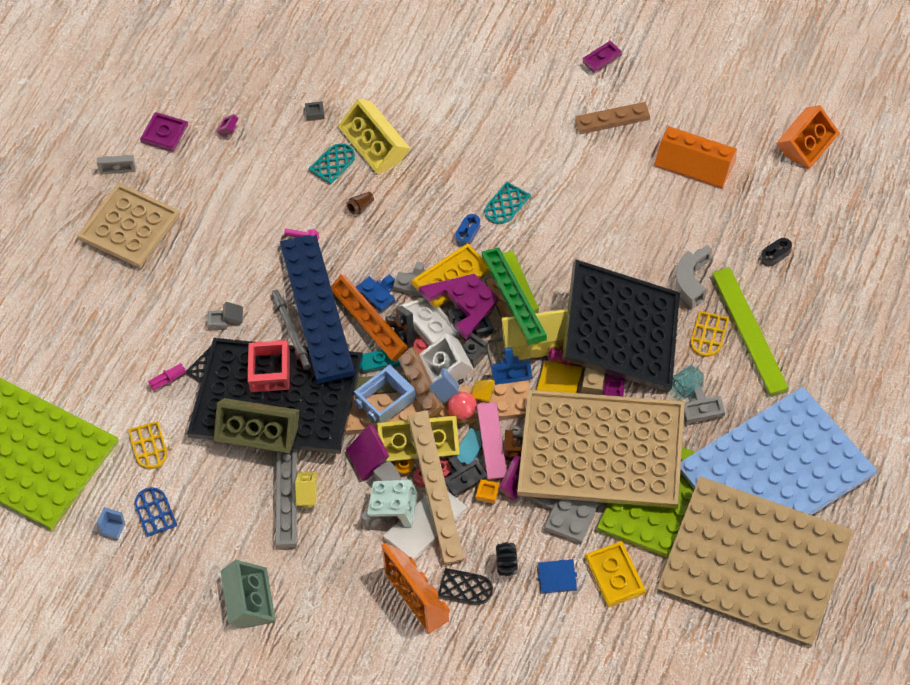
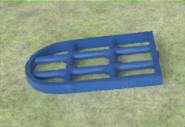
[135,487,177,537]

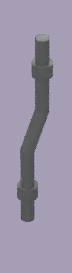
[272,289,311,370]

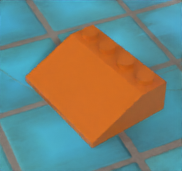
[381,543,450,633]

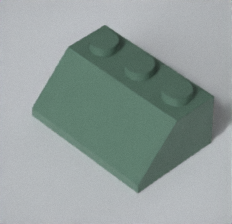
[221,560,276,628]

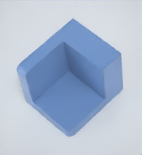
[430,368,459,403]
[96,507,126,541]

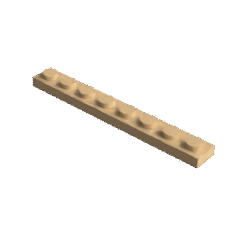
[407,411,464,565]

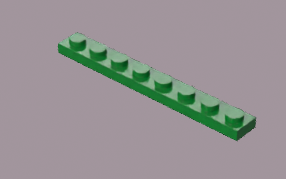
[481,247,547,345]

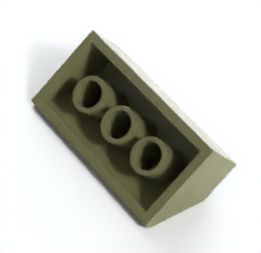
[214,398,299,453]

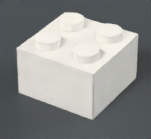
[419,333,474,382]

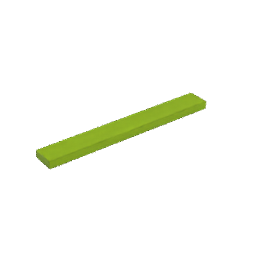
[712,267,789,397]

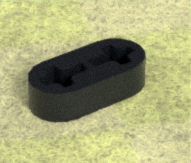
[760,238,792,267]

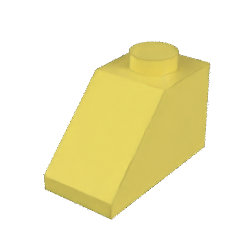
[295,471,318,508]

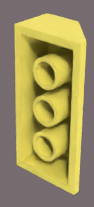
[338,99,411,174]
[502,309,568,360]
[377,416,460,462]

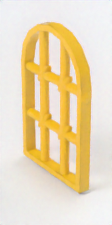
[691,311,729,357]
[128,421,167,469]

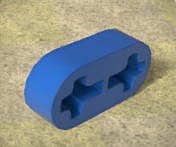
[455,214,481,246]

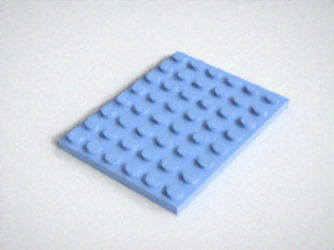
[680,387,877,515]

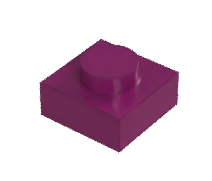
[216,114,239,136]

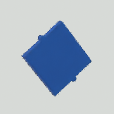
[538,559,577,594]

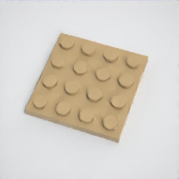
[77,183,181,268]

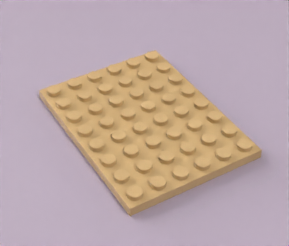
[517,390,685,508]
[657,476,854,646]

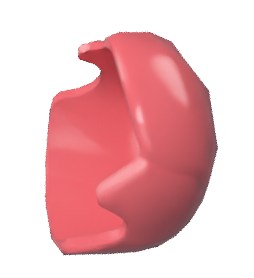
[445,391,477,421]

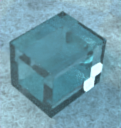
[673,364,704,399]

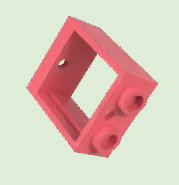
[248,340,290,392]

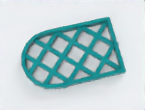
[308,143,355,184]
[485,181,531,224]

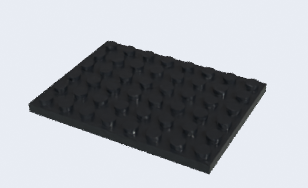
[187,338,363,454]

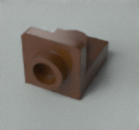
[504,430,522,461]

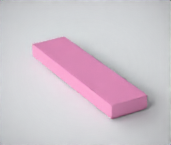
[477,402,507,481]

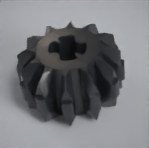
[496,542,518,576]

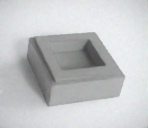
[207,310,227,330]

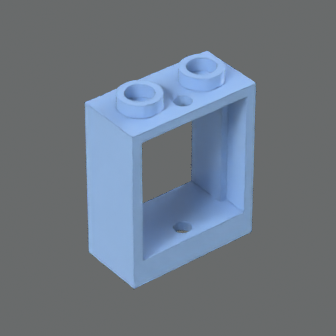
[354,365,416,423]

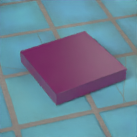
[140,112,188,152]
[346,425,389,481]

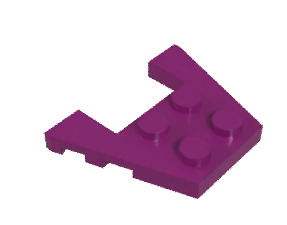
[419,274,499,340]

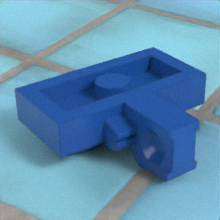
[356,274,395,313]
[491,346,533,385]

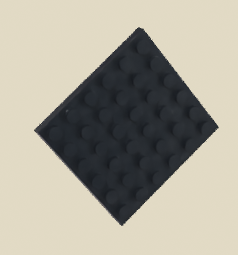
[562,259,680,392]

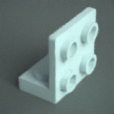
[367,480,418,527]

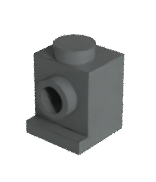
[462,333,488,368]

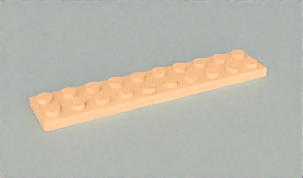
[345,380,530,435]

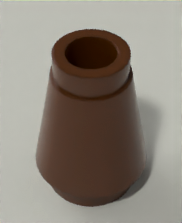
[346,191,374,215]

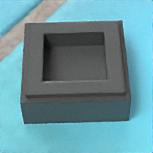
[305,101,325,121]
[223,302,243,325]

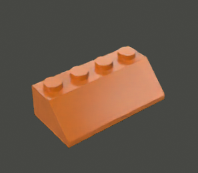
[654,126,737,189]

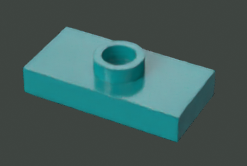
[361,350,401,374]

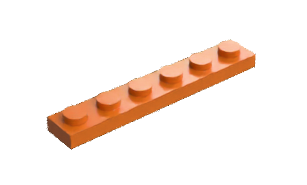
[331,274,407,361]

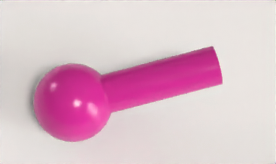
[284,228,319,240]

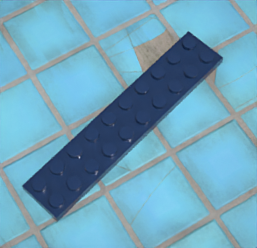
[280,234,355,384]

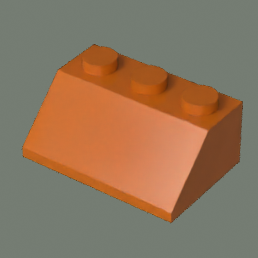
[776,105,840,169]

